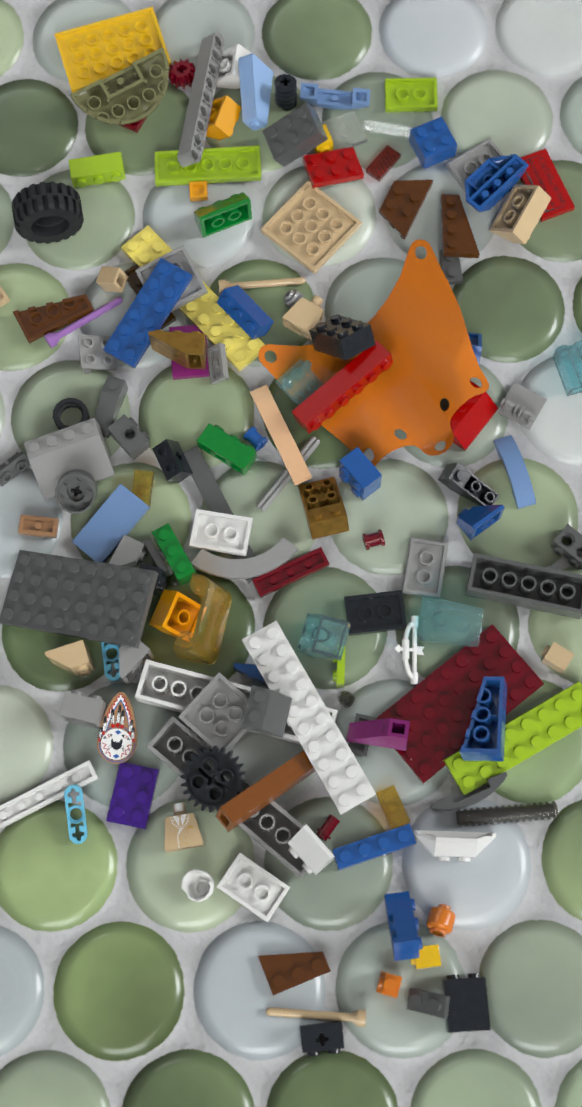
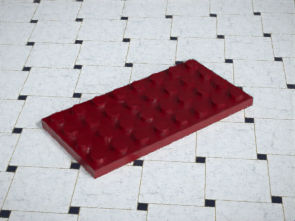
[375,624,544,784]

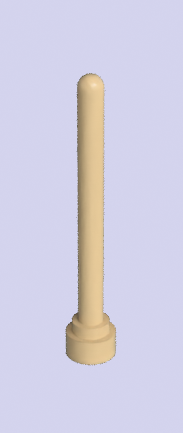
[219,277,305,294]
[266,1007,366,1027]

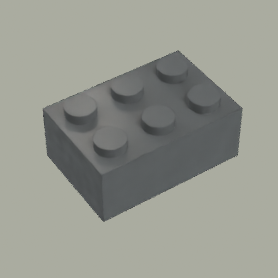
[263,102,328,167]

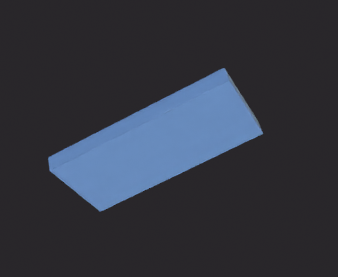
[72,483,150,563]

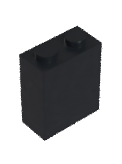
[442,973,491,1033]

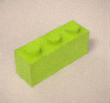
[68,151,126,188]

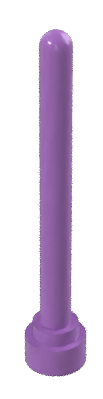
[44,297,123,348]

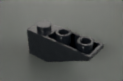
[438,463,499,506]

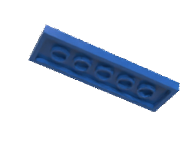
[103,258,193,369]

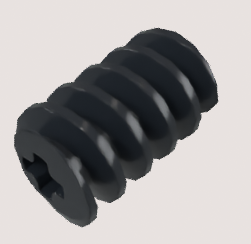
[274,74,297,111]

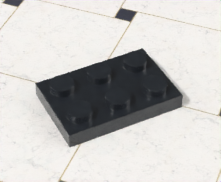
[344,590,407,636]

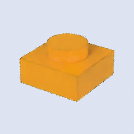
[189,181,208,201]

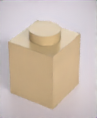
[96,266,128,293]
[541,642,574,674]

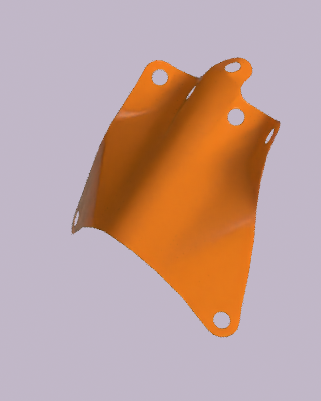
[258,239,489,466]

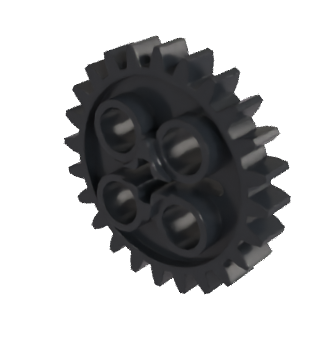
[180,745,247,813]

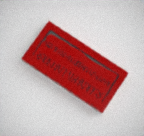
[520,148,575,222]

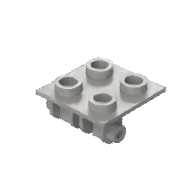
[78,334,117,374]
[497,382,547,430]

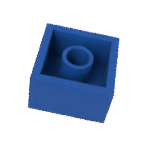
[409,116,457,169]
[339,447,382,500]

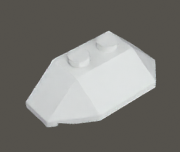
[413,830,496,862]

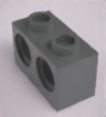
[551,524,582,570]

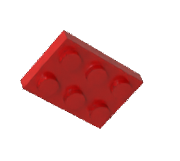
[302,147,364,188]

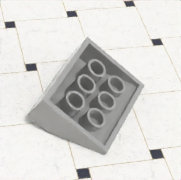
[24,418,115,500]

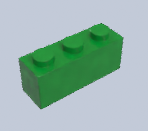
[197,423,257,476]
[152,523,197,586]

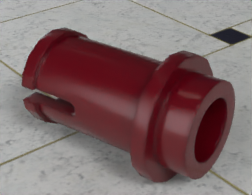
[316,814,340,842]

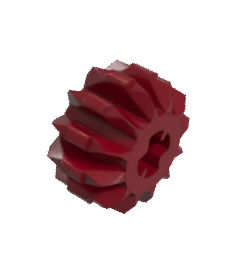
[168,58,196,89]

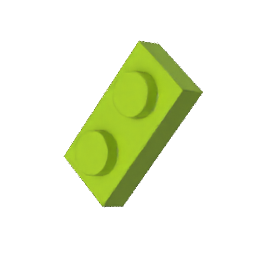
[333,645,346,688]

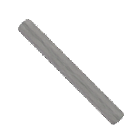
[257,436,320,512]

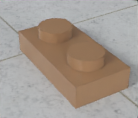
[18,515,60,539]

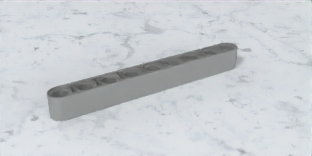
[177,32,224,167]

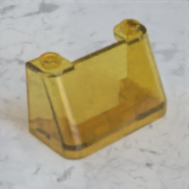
[174,573,232,665]

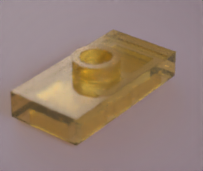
[132,470,154,510]
[376,785,411,829]

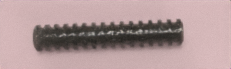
[456,801,558,828]

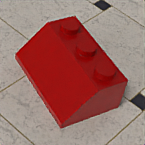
[446,380,498,451]

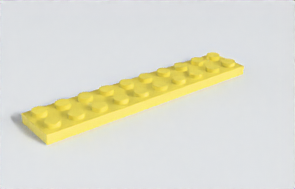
[121,226,265,372]

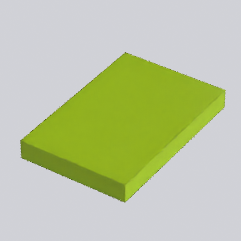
[384,78,438,112]

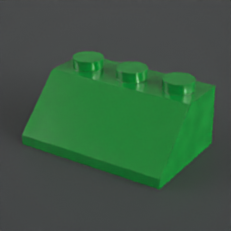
[194,192,252,238]

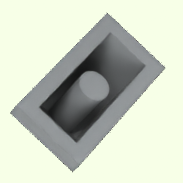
[109,535,147,567]

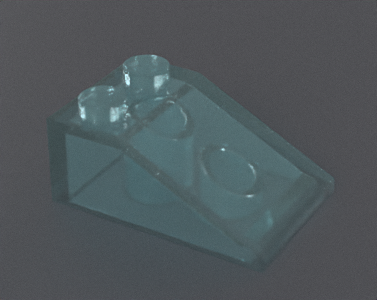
[417,597,484,647]

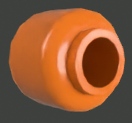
[426,904,455,937]

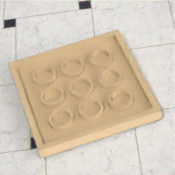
[261,181,362,274]

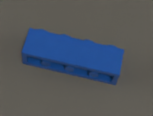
[332,823,416,871]

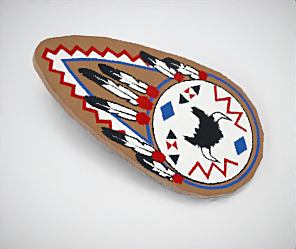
[97,692,137,764]

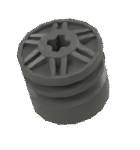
[55,469,98,514]

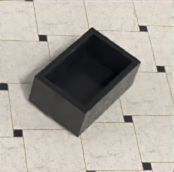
[309,314,375,360]

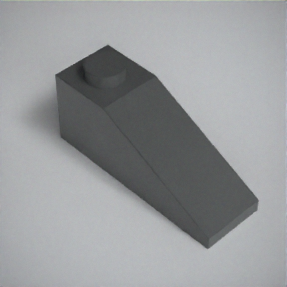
[94,375,128,438]

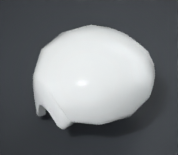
[181,869,214,902]

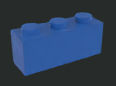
[217,285,274,339]

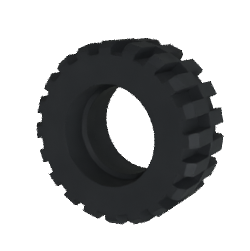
[11,181,84,244]

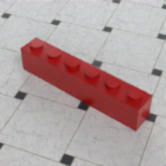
[292,340,393,434]

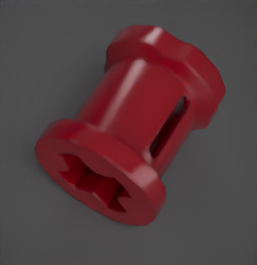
[362,529,385,550]

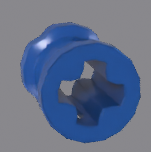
[243,426,268,451]

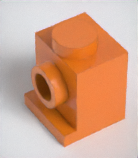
[376,971,402,998]

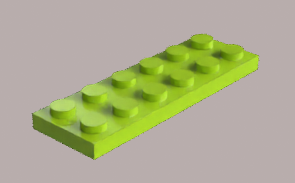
[154,146,262,186]

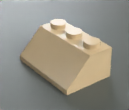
[489,184,551,244]

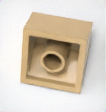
[45,640,95,677]

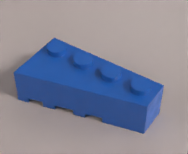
[460,676,507,761]

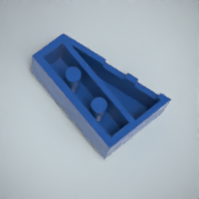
[384,891,423,961]

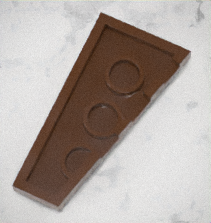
[440,194,480,258]
[12,294,94,344]

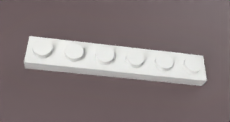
[0,760,99,829]

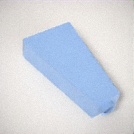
[238,53,273,131]

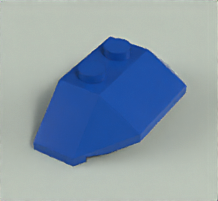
[464,154,529,213]

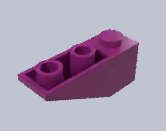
[346,718,410,751]

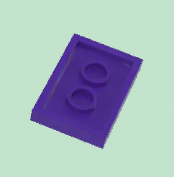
[106,763,160,830]

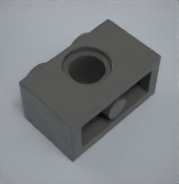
[107,414,150,460]

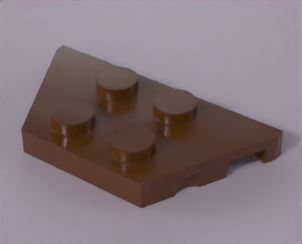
[379,180,433,240]

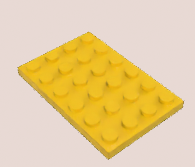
[54,6,172,93]

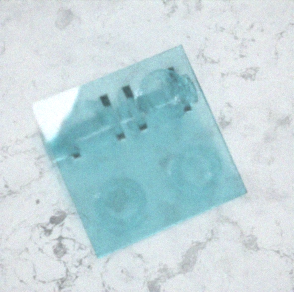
[275,359,324,406]

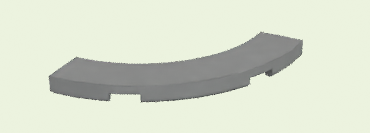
[191,537,299,580]

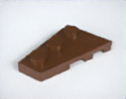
[258,951,331,996]

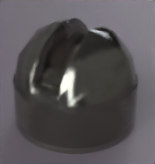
[338,691,355,708]

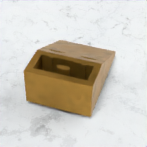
[148,330,207,369]
[298,477,349,540]

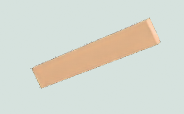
[250,384,312,486]

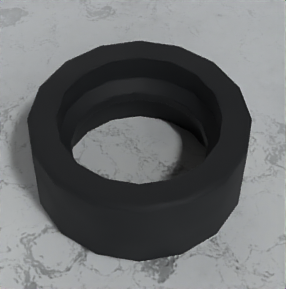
[53,398,90,430]

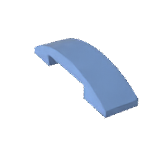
[300,82,370,110]
[493,435,536,509]

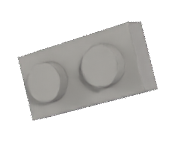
[207,343,229,385]

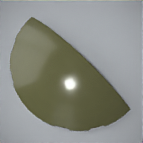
[70,47,169,125]

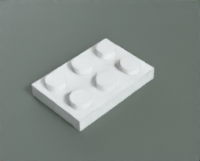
[189,509,253,556]
[217,853,290,922]

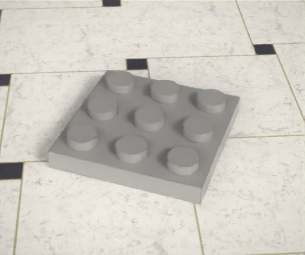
[135,245,208,312]
[178,672,249,754]

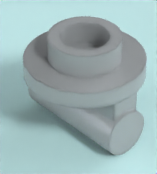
[284,289,304,309]

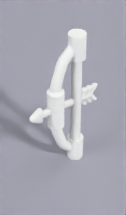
[394,616,424,685]

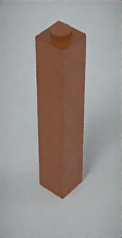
[216,750,315,832]

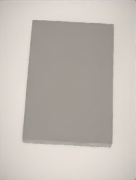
[446,138,504,191]
[402,537,449,600]

